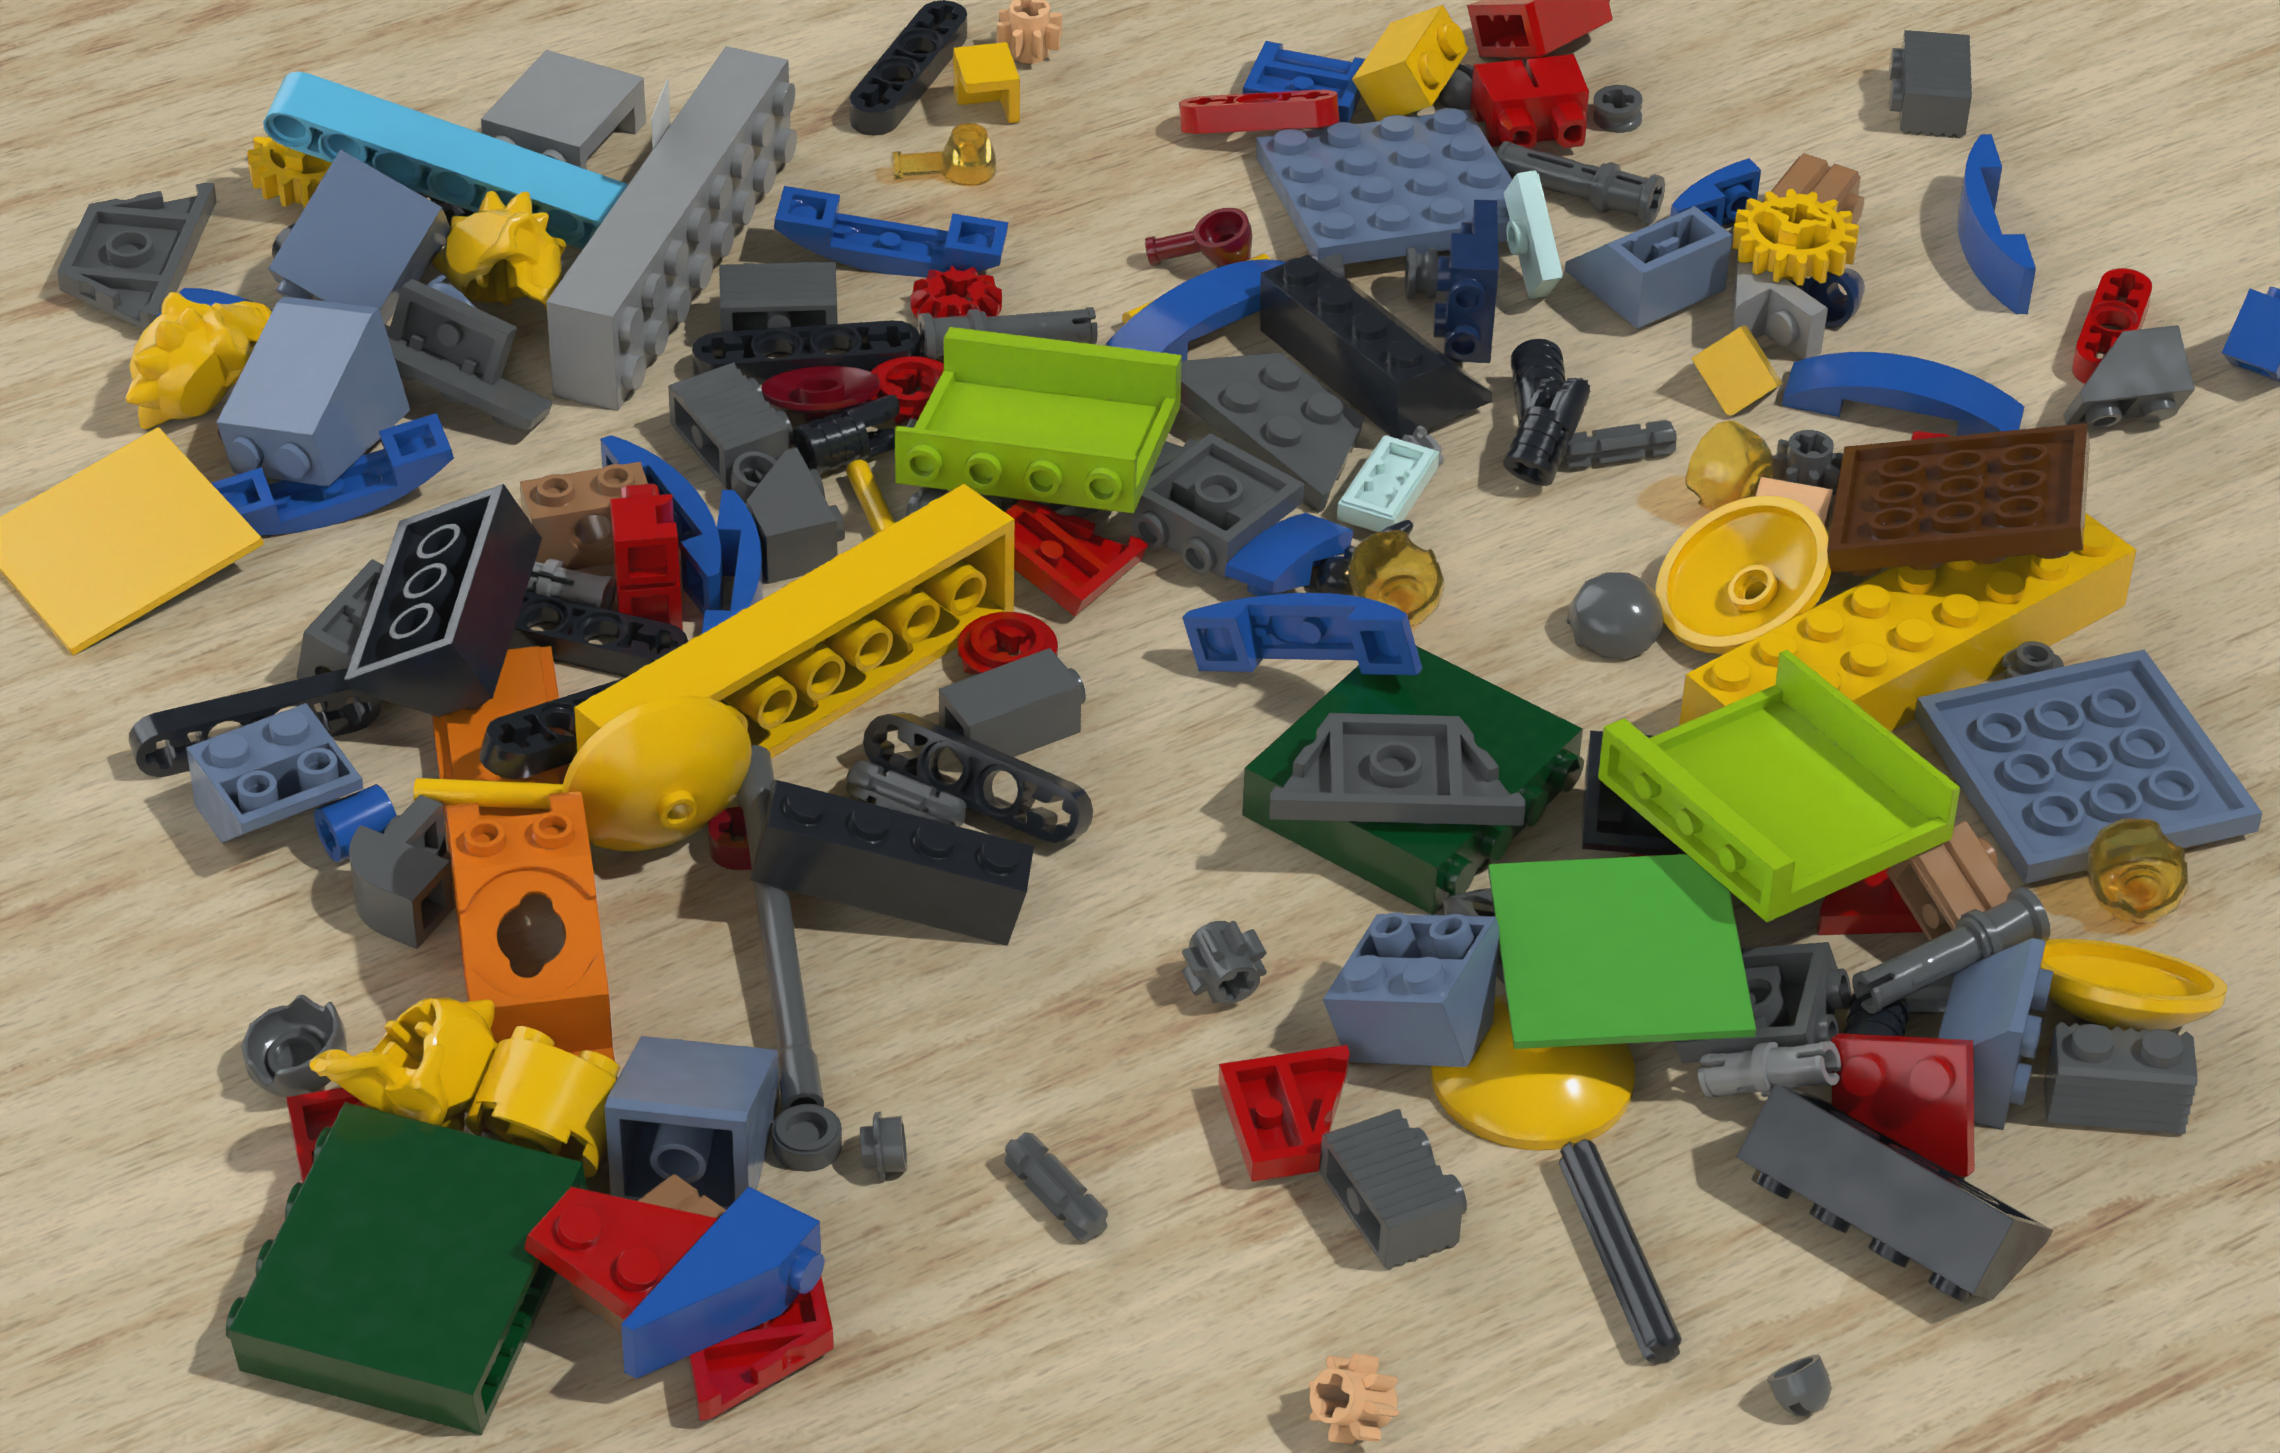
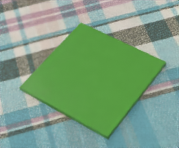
[1488,854,1756,1049]

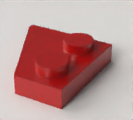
[1218,1045,1350,1182]
[524,1187,718,1320]

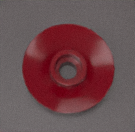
[761,366,880,422]

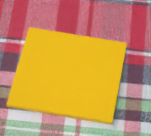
[0,427,264,656]

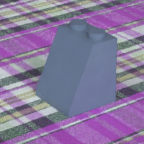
[268,149,450,324]
[216,296,410,487]
[605,1036,779,1210]

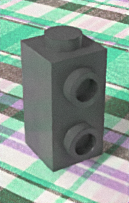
[939,648,1086,765]

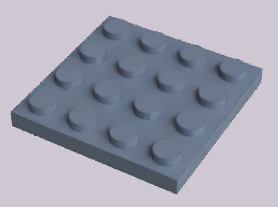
[1256,108,1512,264]
[1914,649,2262,884]

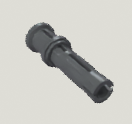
[1497,141,1665,225]
[918,307,1098,360]
[1852,887,2051,1014]

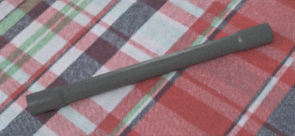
[737,745,824,1111]

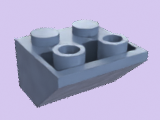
[1565,206,1732,328]
[186,703,363,843]
[1323,912,1500,1067]
[1938,938,2054,1130]

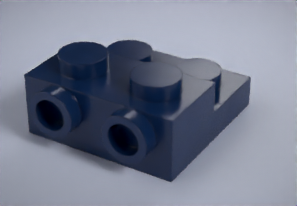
[1433,199,1499,363]

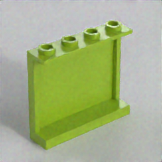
[895,327,1182,514]
[1598,650,1960,922]

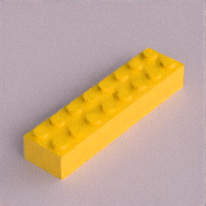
[574,484,1015,759]
[1679,513,2137,732]

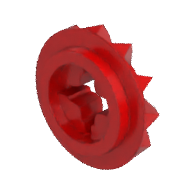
[910,265,1002,319]
[866,356,944,425]
[958,612,1058,674]

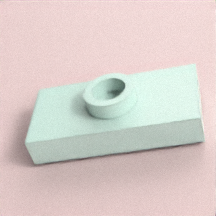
[1503,170,1563,300]
[1337,435,1439,533]

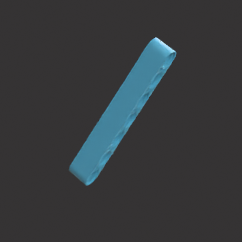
[263,72,629,249]

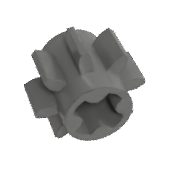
[1769,430,1843,495]
[1182,921,1267,1004]

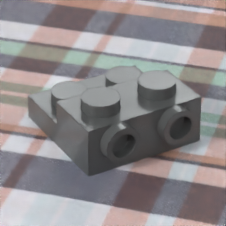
[1132,433,1305,580]
[1675,942,1851,1063]

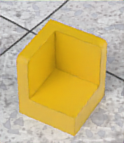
[953,42,1020,124]
[1691,325,1783,416]

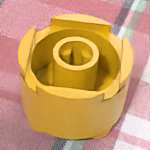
[465,1026,620,1178]

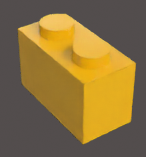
[1352,5,1469,121]

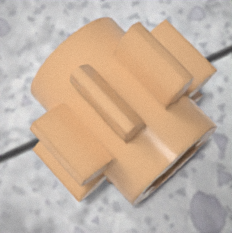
[997,0,1062,64]
[1308,1353,1399,1445]

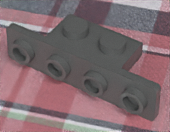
[384,279,552,430]

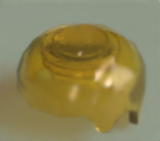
[1685,420,1774,512]
[1348,530,1445,627]
[2087,818,2189,925]

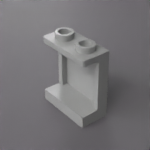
[481,50,646,170]

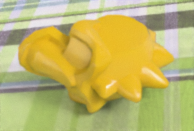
[432,191,566,311]
[125,292,272,430]
[309,997,498,1132]

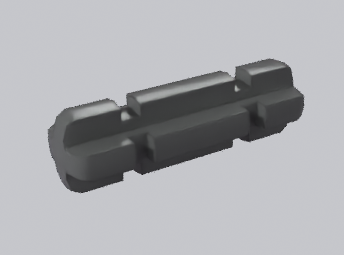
[1562,420,1677,469]
[846,760,966,827]
[1005,1132,1108,1242]

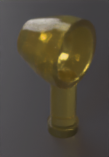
[891,123,996,186]

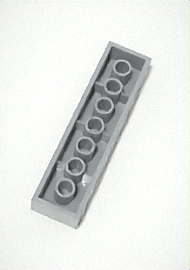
[546,46,797,411]

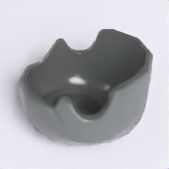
[1567,572,1664,659]
[241,995,347,1097]

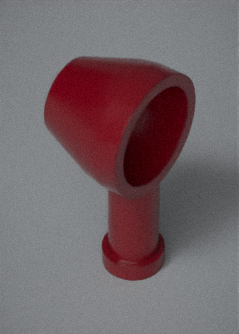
[1145,208,1253,268]

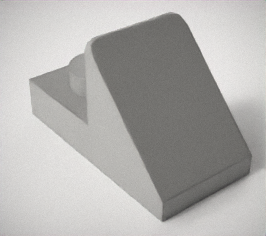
[1731,261,1828,360]

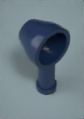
[1788,268,1865,327]

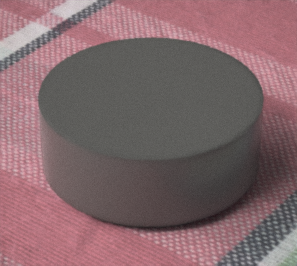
[772,1104,842,1172]

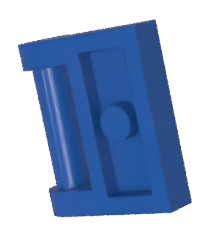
[1243,41,1365,123]

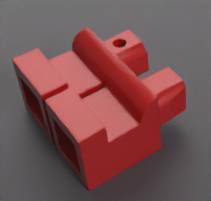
[1470,54,1589,149]
[610,484,683,630]

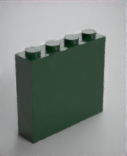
[1242,646,1584,915]
[226,1102,587,1435]

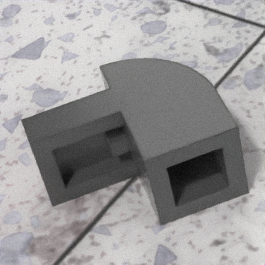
[349,795,454,949]

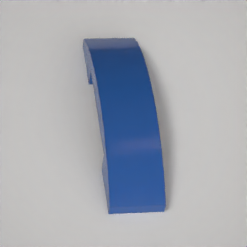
[1957,134,2036,314]
[774,186,1009,278]
[1106,259,1286,361]
[1782,352,2024,436]
[211,413,454,535]
[600,435,723,616]
[702,490,763,634]
[1182,593,1423,675]

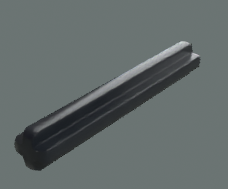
[1559,1139,1682,1364]

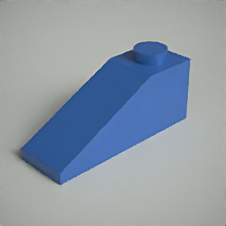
[621,1186,825,1379]

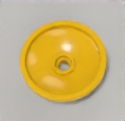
[1656,495,1831,654]
[562,695,752,851]
[2041,939,2227,1031]
[1430,995,1635,1151]

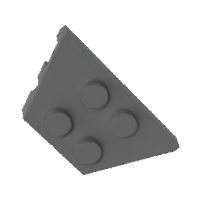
[57,183,217,330]
[1181,352,1364,513]
[1269,713,1525,826]

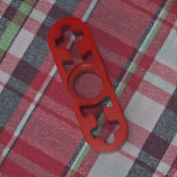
[1179,90,1339,134]
[2072,268,2152,384]

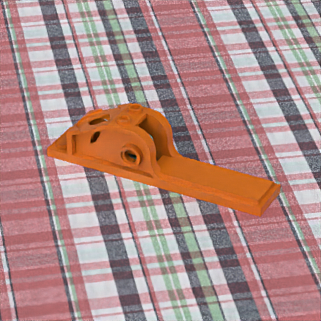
[432,646,618,1132]

